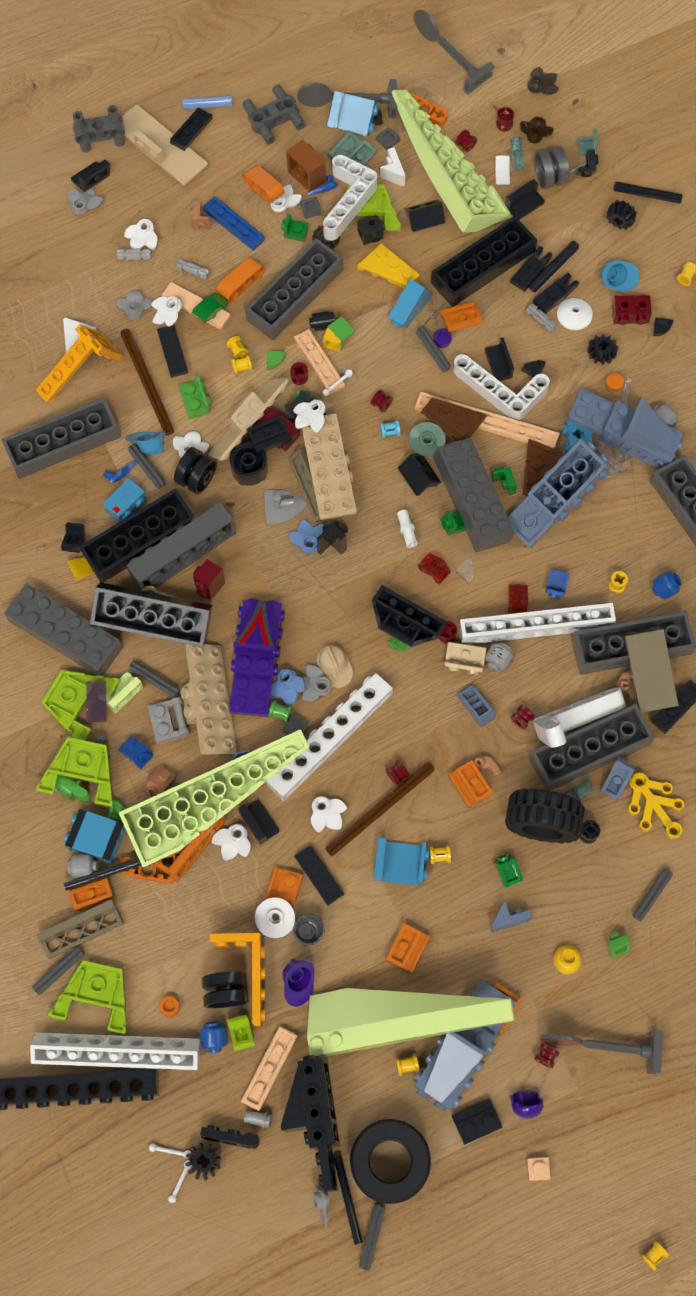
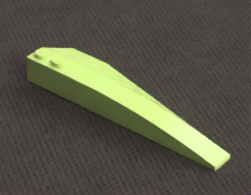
[392,90,512,233]
[119,729,309,868]
[307,988,515,1058]

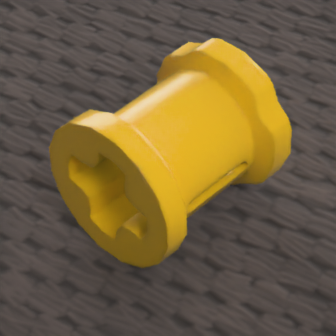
[677,262,696,286]
[226,336,249,360]
[231,355,252,375]
[609,571,628,594]
[429,845,451,864]
[395,1053,420,1076]
[640,1241,669,1271]

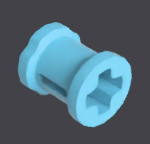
[380,420,400,439]

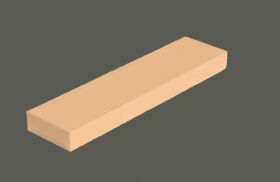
[161,282,231,330]
[294,329,345,395]
[241,1026,298,1112]

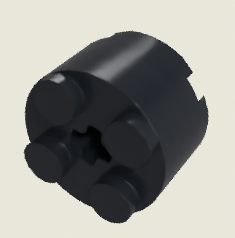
[230,442,268,485]

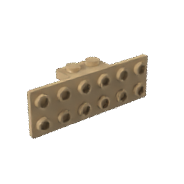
[122,104,208,186]
[207,378,289,461]
[302,413,357,520]
[181,644,237,755]

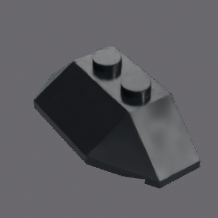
[372,585,448,647]

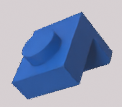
[546,569,570,599]
[118,736,153,769]

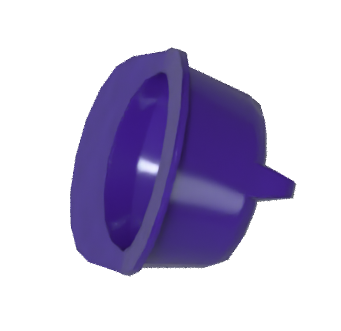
[282,959,315,1007]

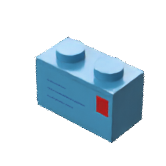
[103,478,147,523]

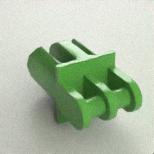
[55,775,91,803]

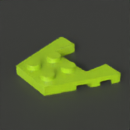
[344,184,401,231]
[41,670,121,741]
[35,737,112,808]
[48,960,127,1035]

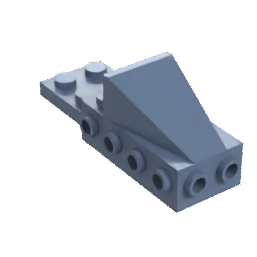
[567,388,683,470]
[508,439,611,548]
[414,980,517,1111]

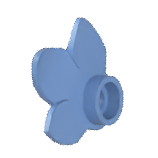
[289,519,324,554]
[271,669,305,706]

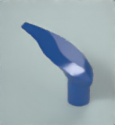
[307,175,338,196]
[103,460,136,483]

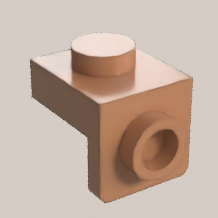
[190,201,211,230]
[145,766,177,797]

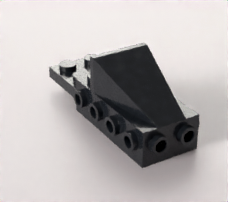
[281,1055,340,1192]

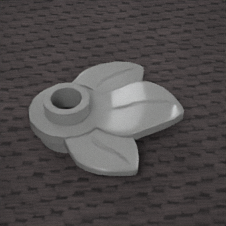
[68,188,103,215]
[117,290,152,320]
[301,665,332,702]
[313,1186,329,1228]

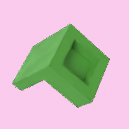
[328,316,354,349]

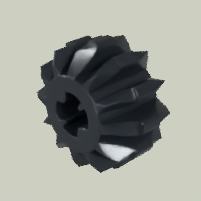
[606,200,637,230]
[587,334,618,366]
[185,1143,221,1180]

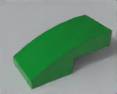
[192,293,229,322]

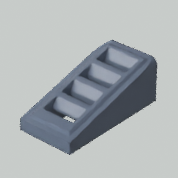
[457,684,496,727]

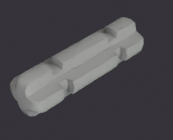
[116,249,151,259]
[176,258,210,279]
[526,304,557,332]

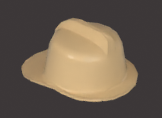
[316,645,353,688]

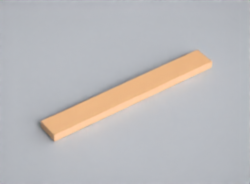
[415,391,560,450]

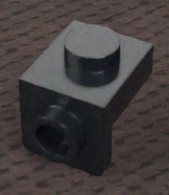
[577,149,599,177]
[61,522,85,553]

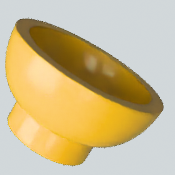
[553,945,582,975]

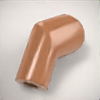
[617,670,633,691]
[474,756,502,777]

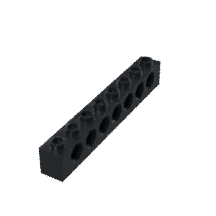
[0,1069,159,1110]

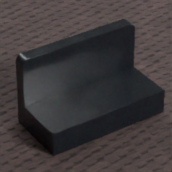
[71,159,110,192]
[505,179,545,220]
[404,200,445,232]
[485,337,514,381]
[398,453,441,496]
[317,523,347,555]
[238,800,280,845]

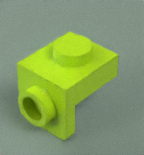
[227,1015,255,1051]

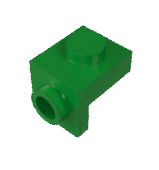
[440,511,466,536]

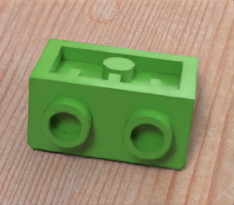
[178,375,212,420]

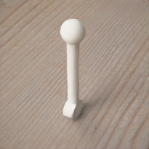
[323,369,353,396]
[149,1143,192,1159]
[168,1160,193,1203]

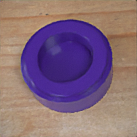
[434,329,452,348]

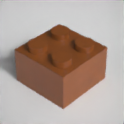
[286,140,326,192]

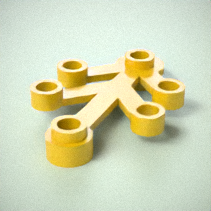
[628,772,684,839]

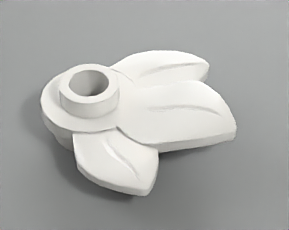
[270,184,302,212]
[124,219,158,250]
[151,296,182,327]
[293,400,325,433]
[173,431,209,458]
[311,796,347,833]
[211,824,251,861]

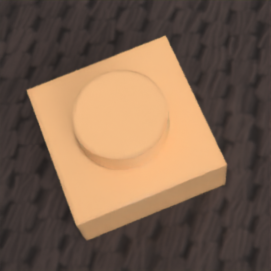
[527,1157,550,1181]

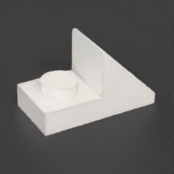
[380,147,405,186]

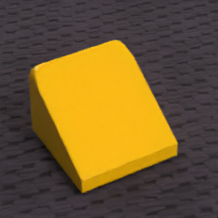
[323,328,341,352]
[67,557,94,581]

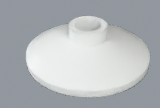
[557,298,593,330]
[255,897,295,938]

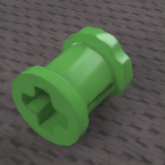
[268,701,293,723]

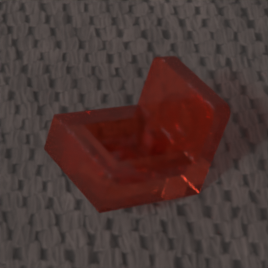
[417,553,451,585]
[508,584,528,614]

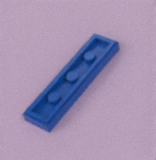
[203,196,265,251]

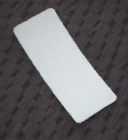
[496,156,510,185]

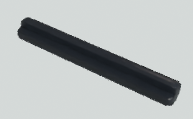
[614,182,683,203]
[528,241,579,292]

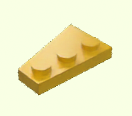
[357,243,420,288]

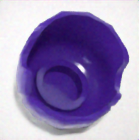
[511,1091,544,1119]

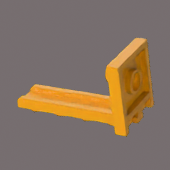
[36,324,123,403]
[210,933,265,1026]

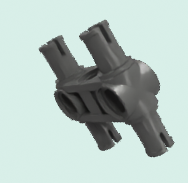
[242,85,305,144]
[73,105,125,152]

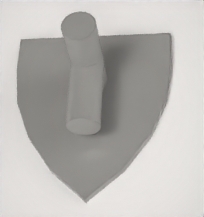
[264,490,307,525]

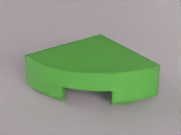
[266,351,285,370]
[388,638,413,651]
[107,799,125,822]

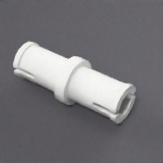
[397,510,418,548]

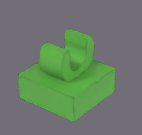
[608,931,630,958]

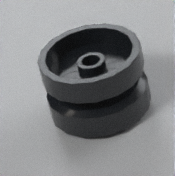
[173,447,218,495]
[201,971,249,1009]

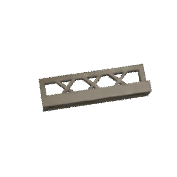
[288,449,322,522]
[37,899,123,959]

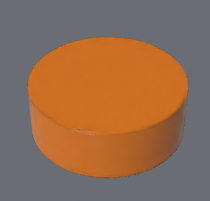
[606,373,624,392]
[159,996,180,1017]

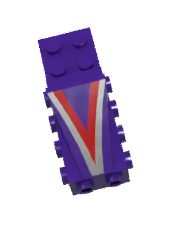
[229,599,285,717]

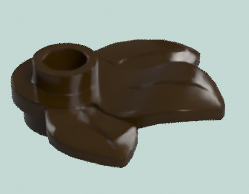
[520,117,554,144]

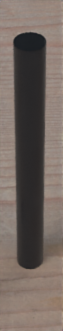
[64,858,141,891]
[334,1156,363,1245]

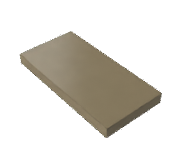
[624,629,679,713]

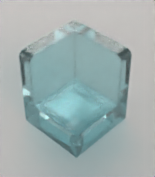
[577,129,599,156]

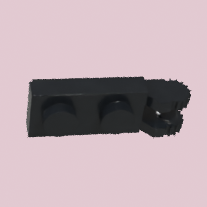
[510,246,552,292]
[533,273,580,314]
[200,1125,260,1149]

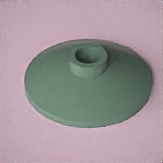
[409,422,445,456]

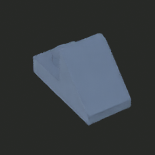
[601,757,636,800]
[491,901,532,933]

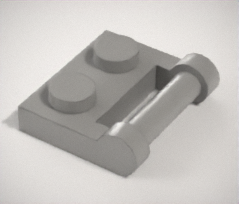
[148,697,190,744]

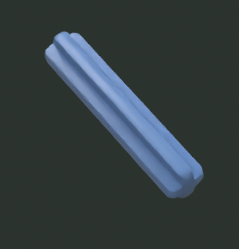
[182,96,233,109]

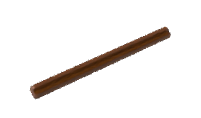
[120,329,174,436]
[325,762,434,856]

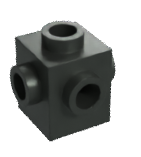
[357,215,385,245]

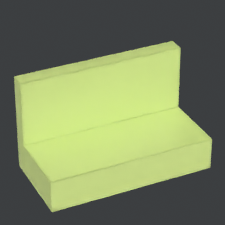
[99,672,144,714]

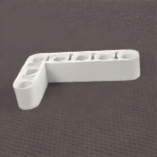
[323,155,377,241]
[453,354,550,420]
[533,687,626,747]

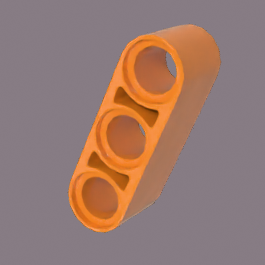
[242,165,285,204]
[216,256,265,302]

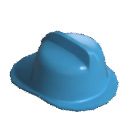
[599,260,640,291]
[125,432,166,455]

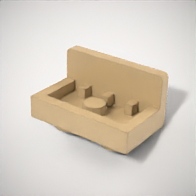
[444,641,486,675]

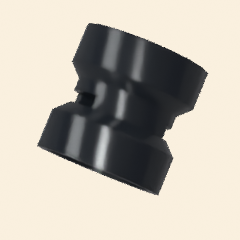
[580,820,601,844]

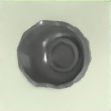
[293,914,325,946]

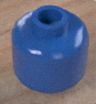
[652,571,682,599]
[199,1021,228,1053]

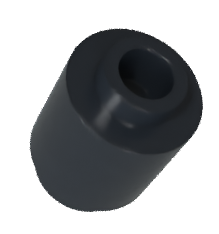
[309,311,335,332]

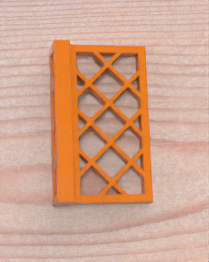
[152,816,226,883]

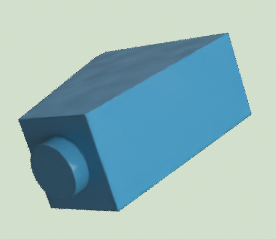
[388,279,432,328]

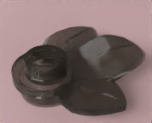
[527,67,559,95]

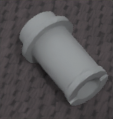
[244,1110,272,1129]

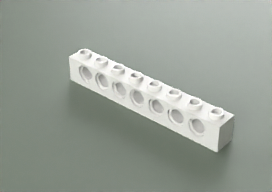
[459,603,616,644]
[266,673,393,801]
[30,1032,200,1070]

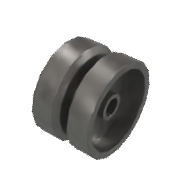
[534,145,569,189]

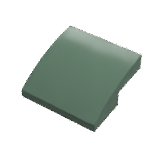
[327,131,377,165]

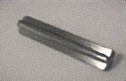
[416,327,451,372]
[128,444,165,489]
[129,661,180,698]
[633,868,673,921]
[33,947,84,995]
[359,1204,385,1270]

